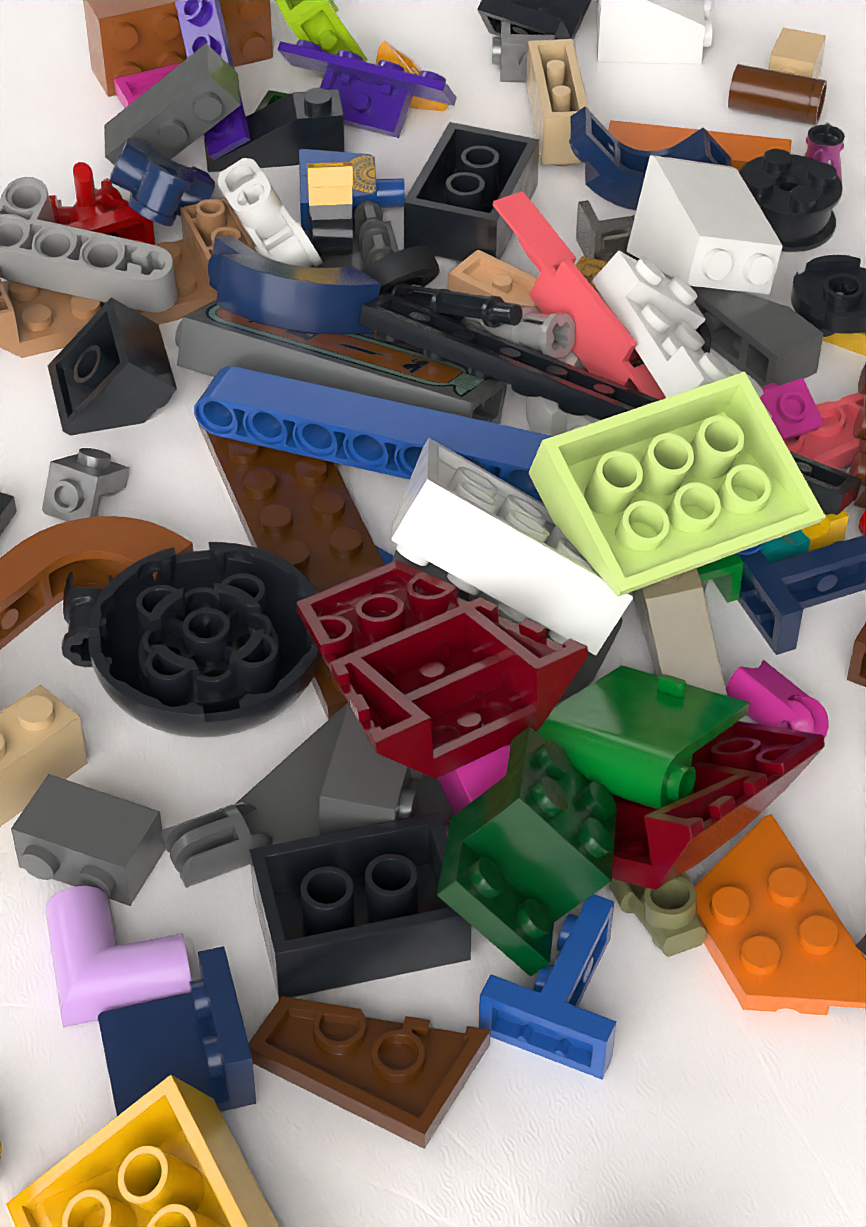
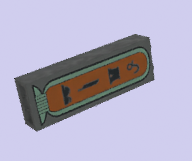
[175,300,507,424]

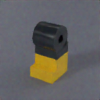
[307,162,353,256]

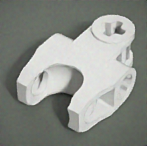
[217,158,323,268]

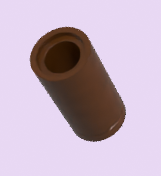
[728,64,827,125]

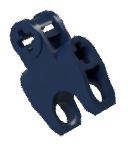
[108,137,215,227]

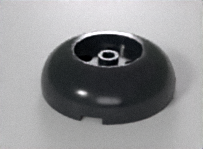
[87,542,322,737]

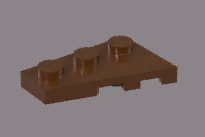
[249,996,491,1149]

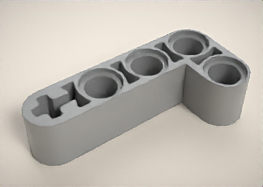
[0,177,179,313]

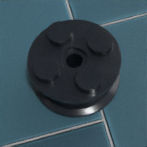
[739,149,843,252]

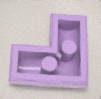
[45,886,192,1027]

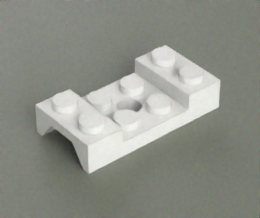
[592,250,772,417]

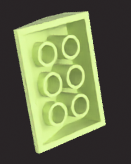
[528,371,826,597]

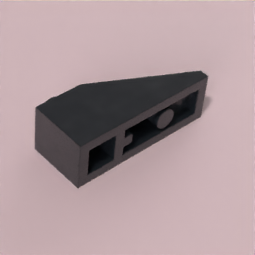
[204,88,345,172]

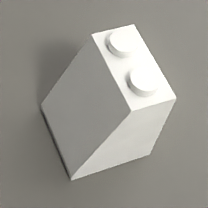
[596,0,712,64]
[626,155,783,294]

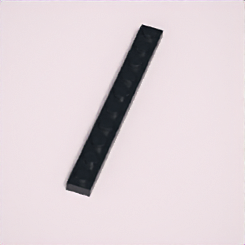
[359,294,862,515]

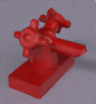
[49,162,155,245]

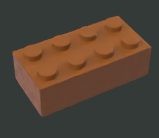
[83,0,273,97]

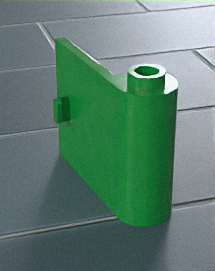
[536,665,750,810]

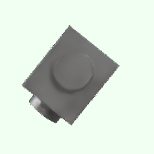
[492,21,555,82]
[42,448,130,521]

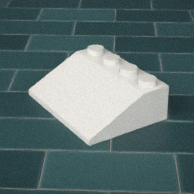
[391,438,633,655]

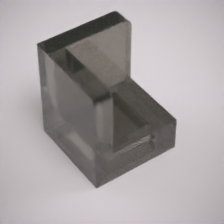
[576,200,639,273]

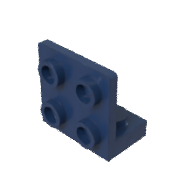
[98,946,257,1116]

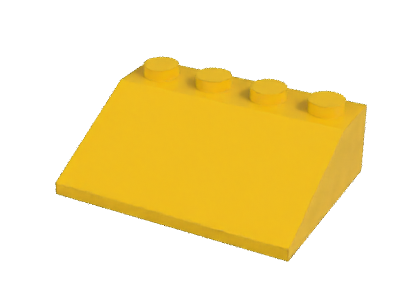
[6,1075,279,1227]

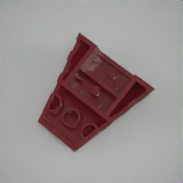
[296,560,588,779]
[612,721,825,890]

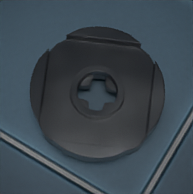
[791,255,866,337]

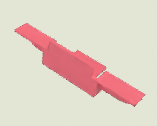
[493,191,666,400]

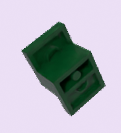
[437,726,617,977]

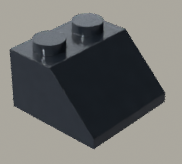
[47,297,177,436]

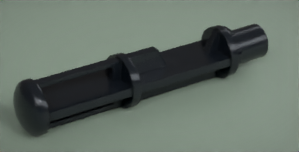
[391,283,523,328]

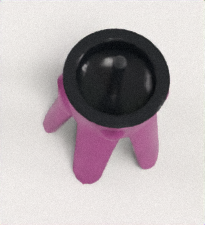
[804,123,845,182]

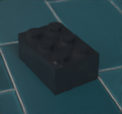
[404,122,540,261]
[249,812,472,999]

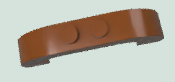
[0,516,193,650]

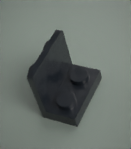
[477,0,591,40]

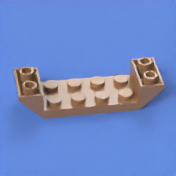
[0,197,258,358]

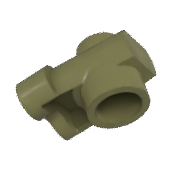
[609,872,706,957]

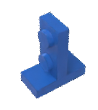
[479,894,616,1080]

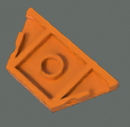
[695,814,866,1015]

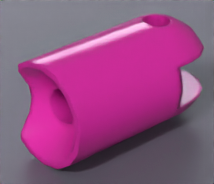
[726,660,829,738]

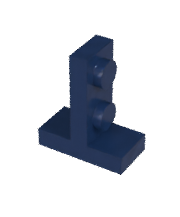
[737,534,866,655]

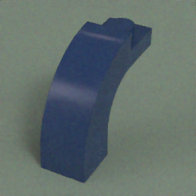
[569,106,732,211]
[208,236,381,334]

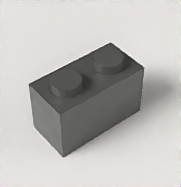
[11,774,165,906]

